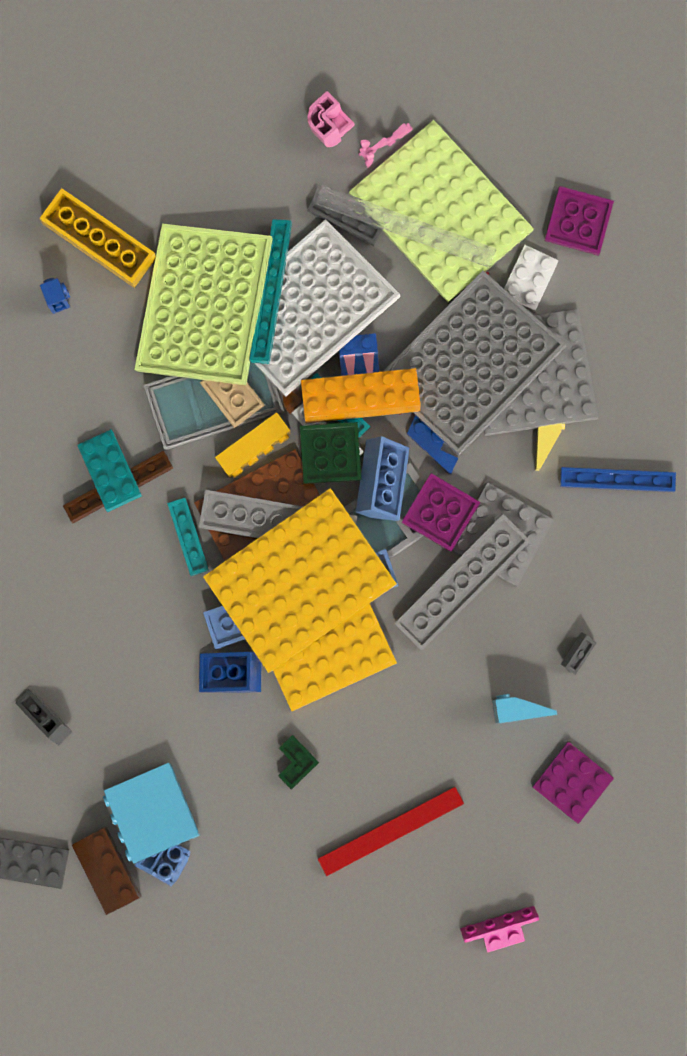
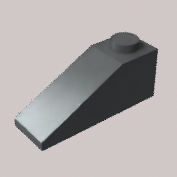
[16,689,72,745]

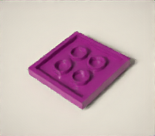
[544,186,614,256]
[402,473,480,552]
[532,742,614,824]

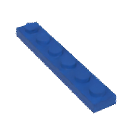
[560,467,676,492]

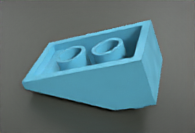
[492,694,557,723]

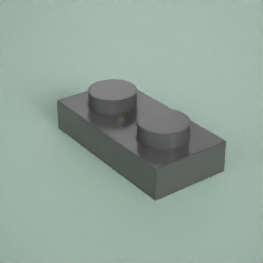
[561,632,596,675]

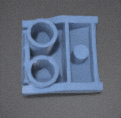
[135,845,191,887]

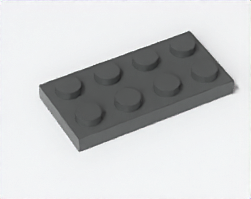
[0,838,69,889]

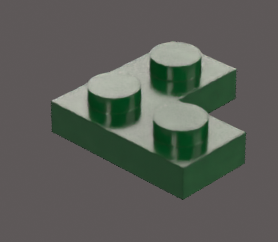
[278,735,319,790]

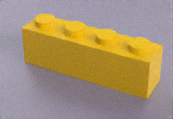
[215,412,291,478]

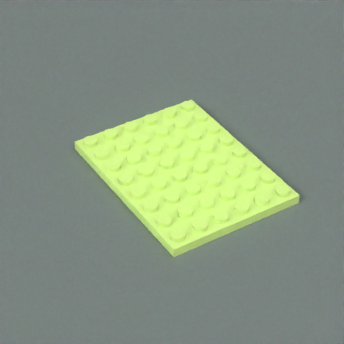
[349,120,534,303]
[135,224,273,385]

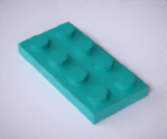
[77,429,142,512]

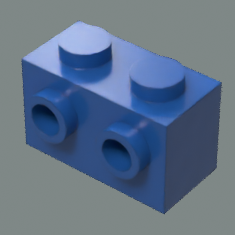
[40,278,71,314]

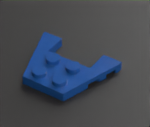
[407,415,458,474]

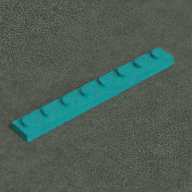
[250,219,292,364]

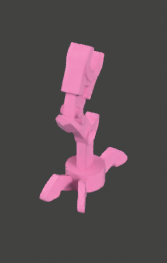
[358,123,413,168]

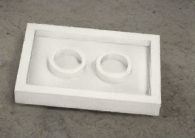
[504,245,559,312]

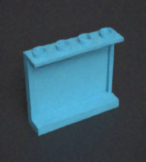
[103,763,200,864]

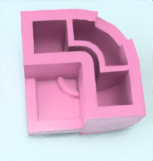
[307,91,355,147]

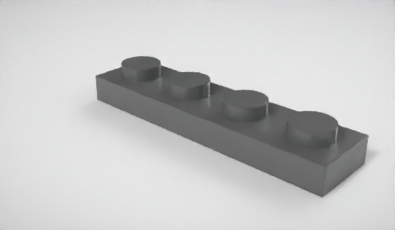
[307,193,383,246]

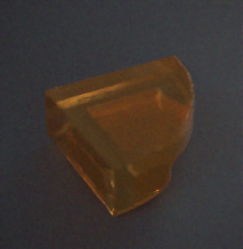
[283,392,302,415]

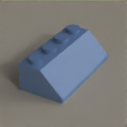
[356,436,410,521]

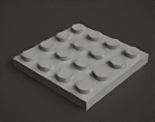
[452,483,554,587]

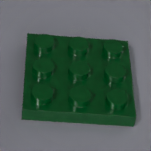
[300,422,362,484]

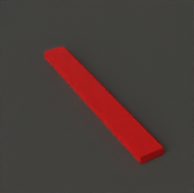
[318,787,464,877]

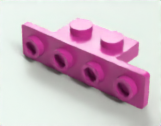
[460,906,539,952]

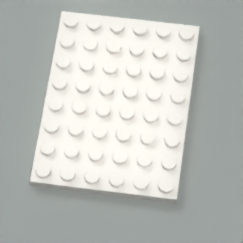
[254,219,401,397]

